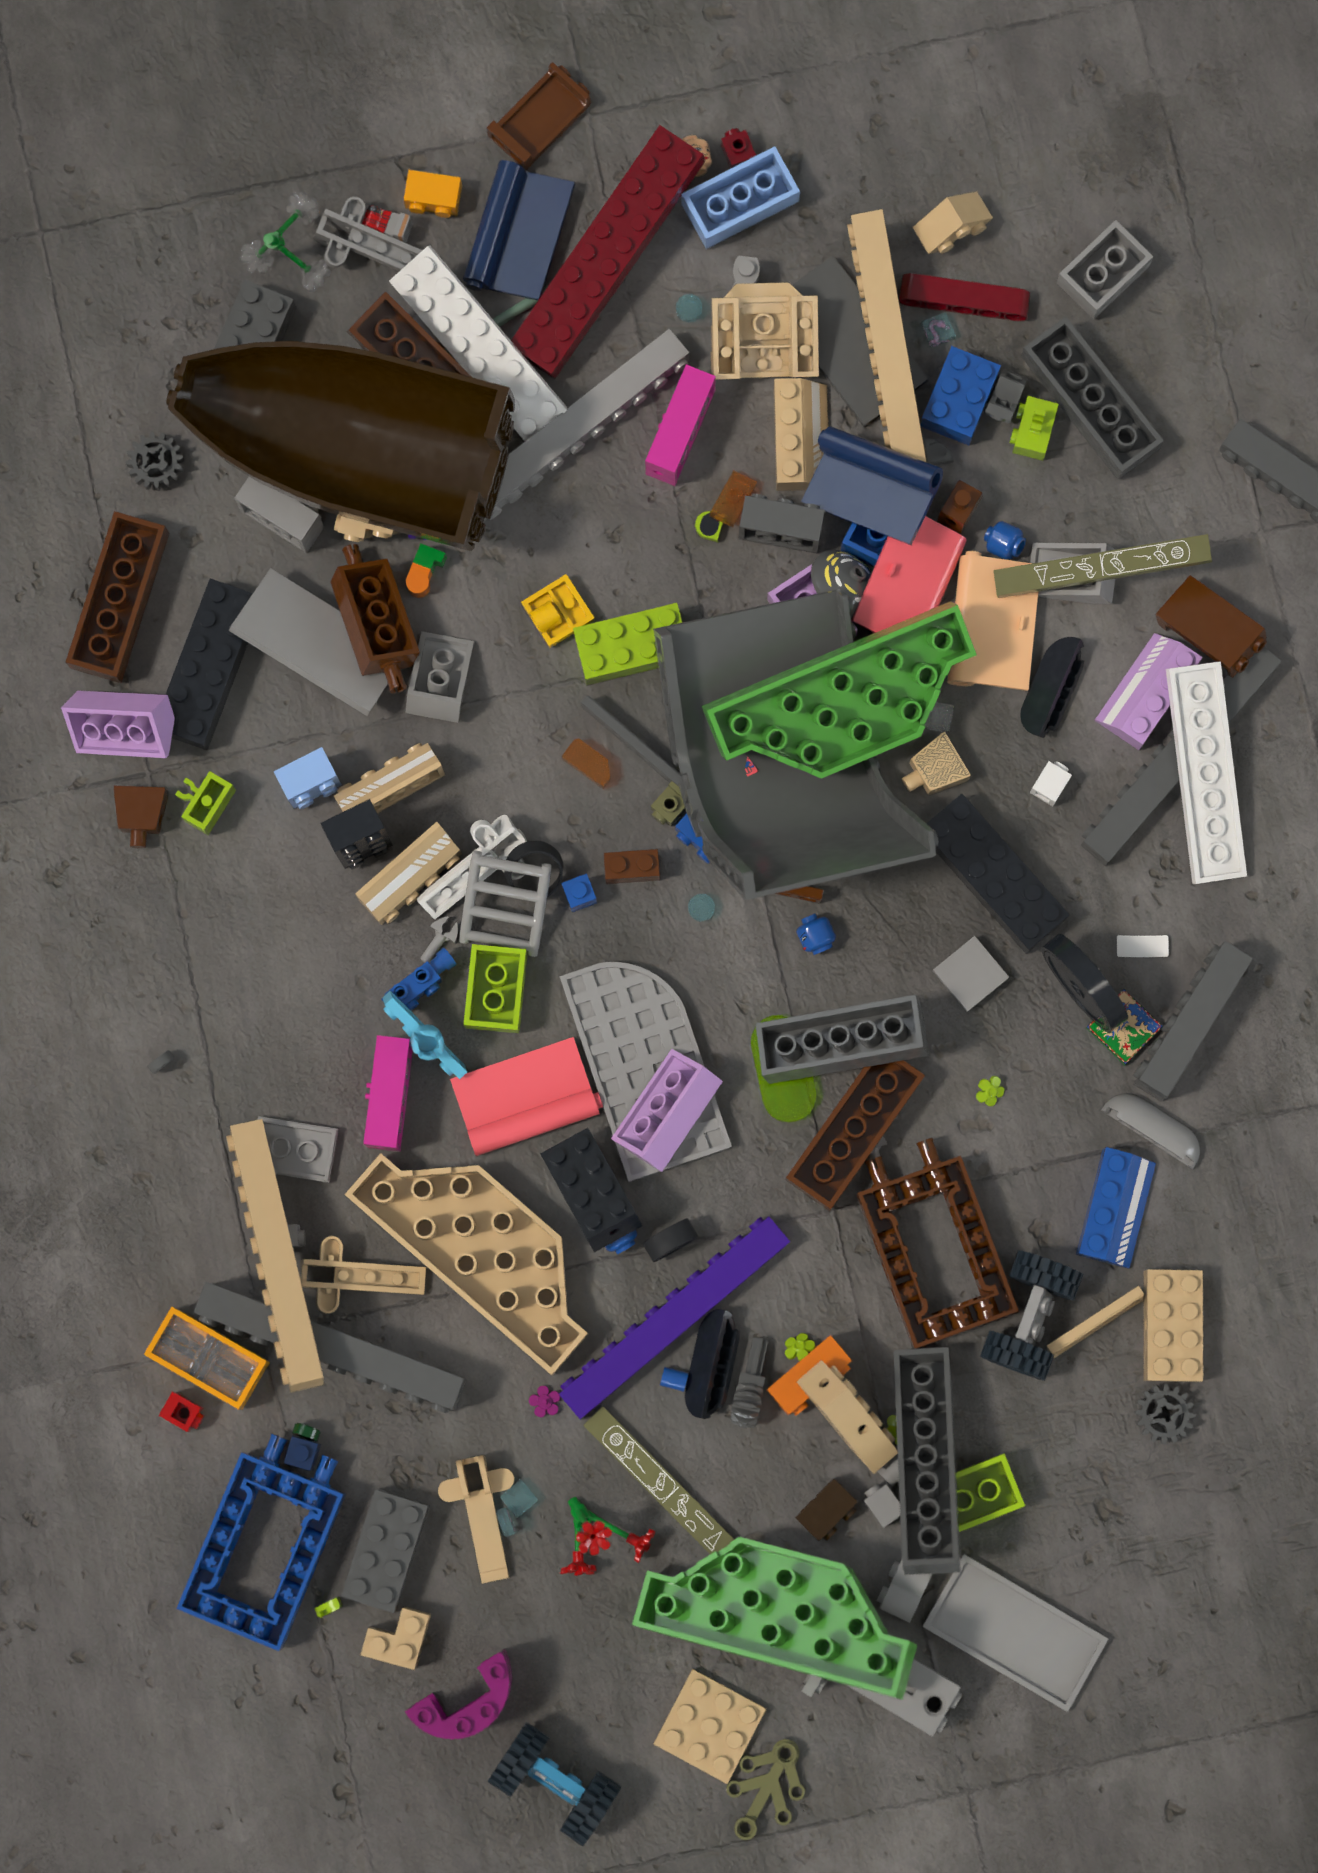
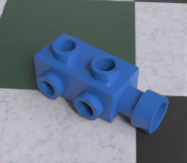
[381,948,457,1011]

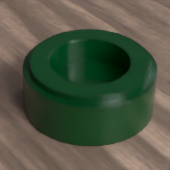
[292,1423,321,1442]

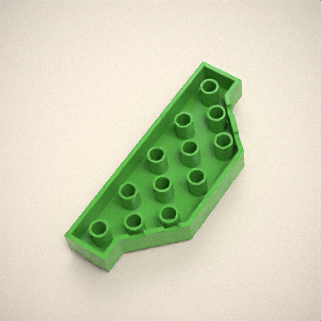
[702,601,977,779]
[632,1537,917,1700]

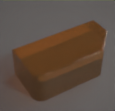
[561,739,611,789]

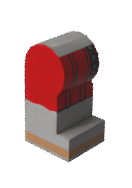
[360,205,413,243]

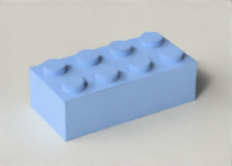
[681,146,800,249]

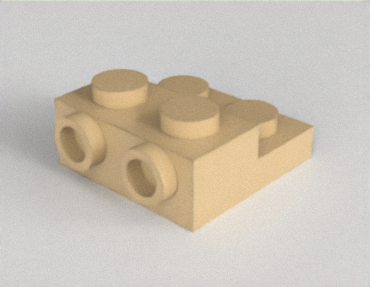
[334,516,400,542]

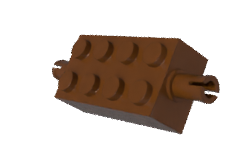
[330,544,420,694]

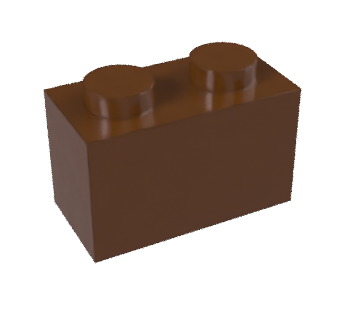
[604,849,660,884]

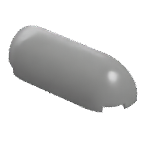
[1101,1094,1200,1169]

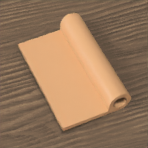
[947,551,1038,691]

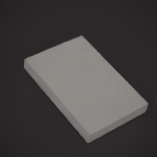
[257,1116,339,1183]

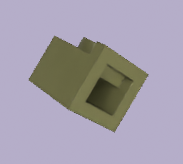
[651,781,686,826]

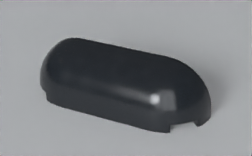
[1020,637,1085,738]
[685,1309,740,1419]

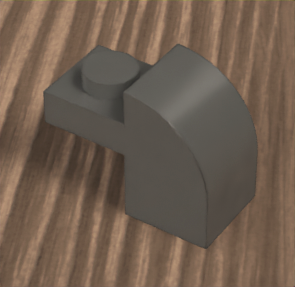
[986,369,1028,424]

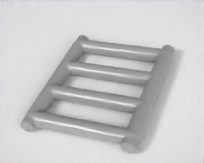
[459,850,552,957]

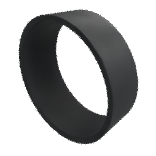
[504,841,563,897]

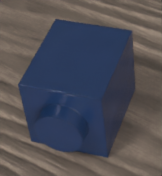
[284,1436,321,1471]

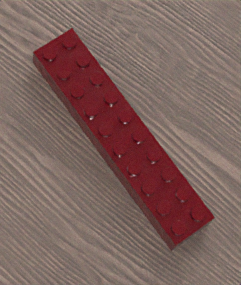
[511,125,706,379]

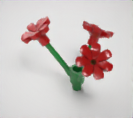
[560,1497,656,1576]

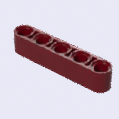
[899,273,1030,321]

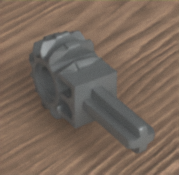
[730,1338,768,1428]

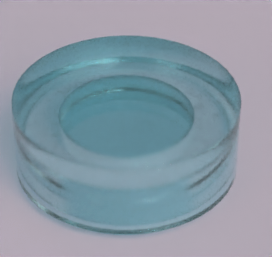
[676,294,702,322]
[688,894,715,922]

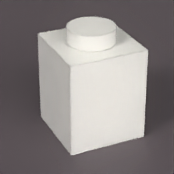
[1030,761,1072,806]

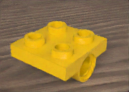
[521,574,595,648]

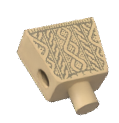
[902,732,971,795]

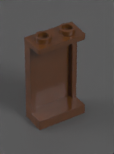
[486,62,591,171]
[1155,575,1267,678]

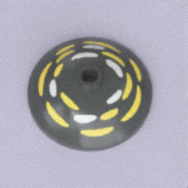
[811,549,872,620]

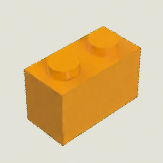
[404,170,462,218]

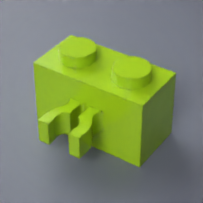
[1010,396,1059,461]
[175,771,236,835]

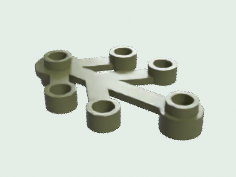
[726,1739,805,1840]

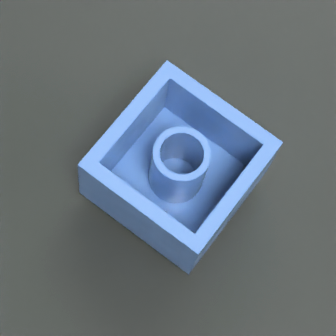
[273,747,341,809]

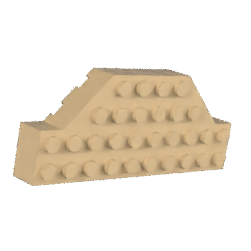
[345,1153,588,1376]

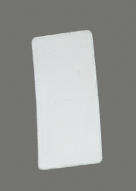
[1117,935,1169,957]

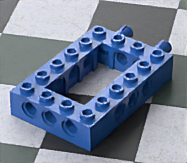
[176,1434,346,1651]

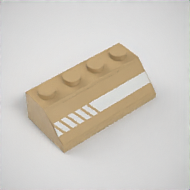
[774,378,828,491]
[334,743,445,813]
[355,822,462,925]

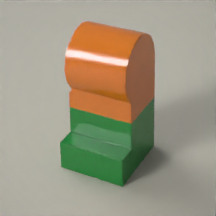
[406,543,447,598]

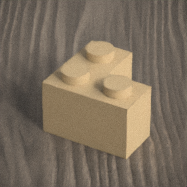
[913,192,993,254]
[361,1607,431,1670]

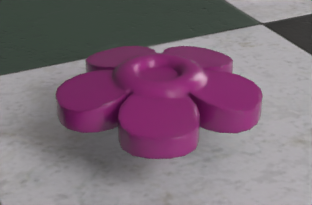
[529,1386,560,1418]

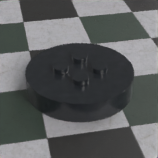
[1041,934,1128,1033]

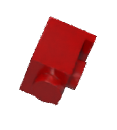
[158,1391,205,1432]

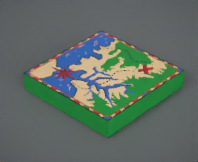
[1086,989,1163,1066]

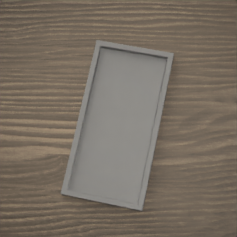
[229,568,388,716]
[922,1554,1108,1712]

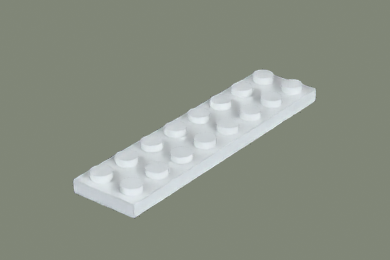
[389,245,567,441]
[1166,662,1247,884]

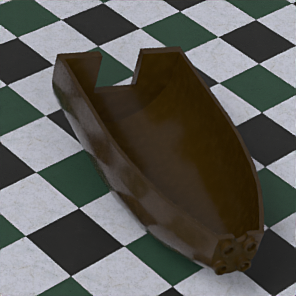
[166,341,515,551]

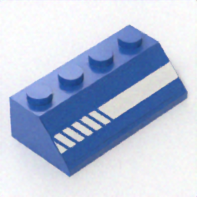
[1076,1147,1156,1269]

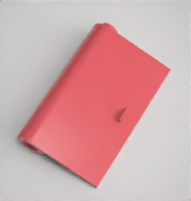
[851,516,967,633]
[450,1037,603,1157]

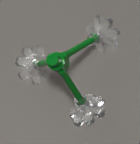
[240,192,331,292]

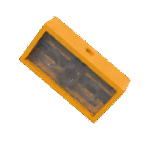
[144,1307,270,1410]

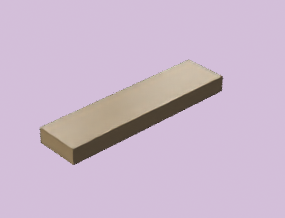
[1047,1286,1144,1358]

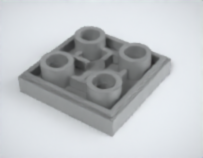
[933,936,1009,1012]

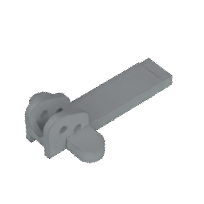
[313,197,423,271]

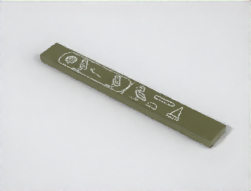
[993,534,1212,598]
[583,1406,734,1554]

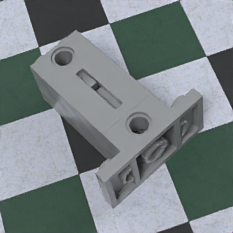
[800,1658,962,1737]

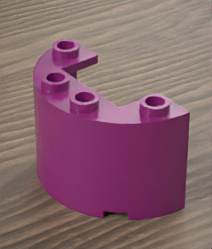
[405,1649,512,1739]

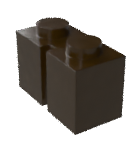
[795,1478,857,1541]

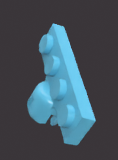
[383,991,467,1079]

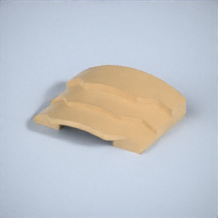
[711,283,819,379]

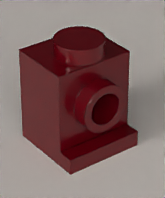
[721,128,756,169]

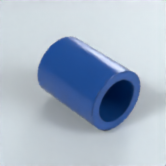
[660,1367,689,1392]

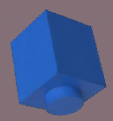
[562,874,597,912]

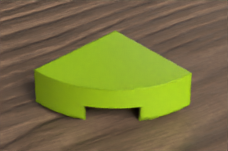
[314,1597,343,1618]

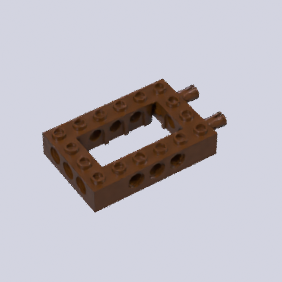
[857,1137,1018,1349]

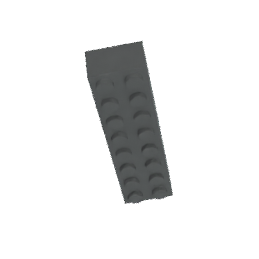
[894,1347,961,1575]

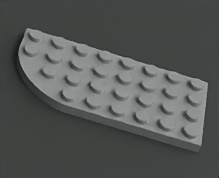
[560,962,732,1182]

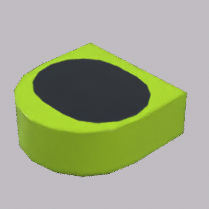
[695,511,725,542]

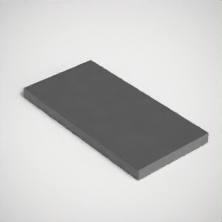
[792,256,928,427]

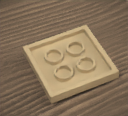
[654,1669,766,1784]

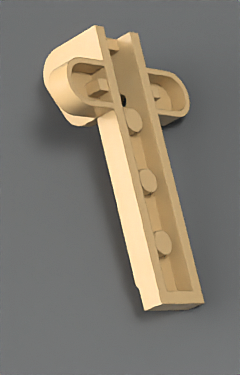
[300,1236,426,1313]
[438,1455,515,1583]

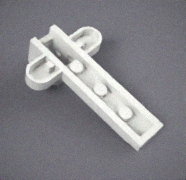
[417,815,527,919]

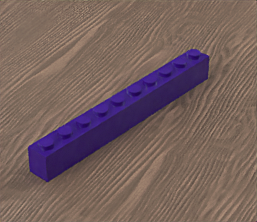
[559,1217,790,1420]

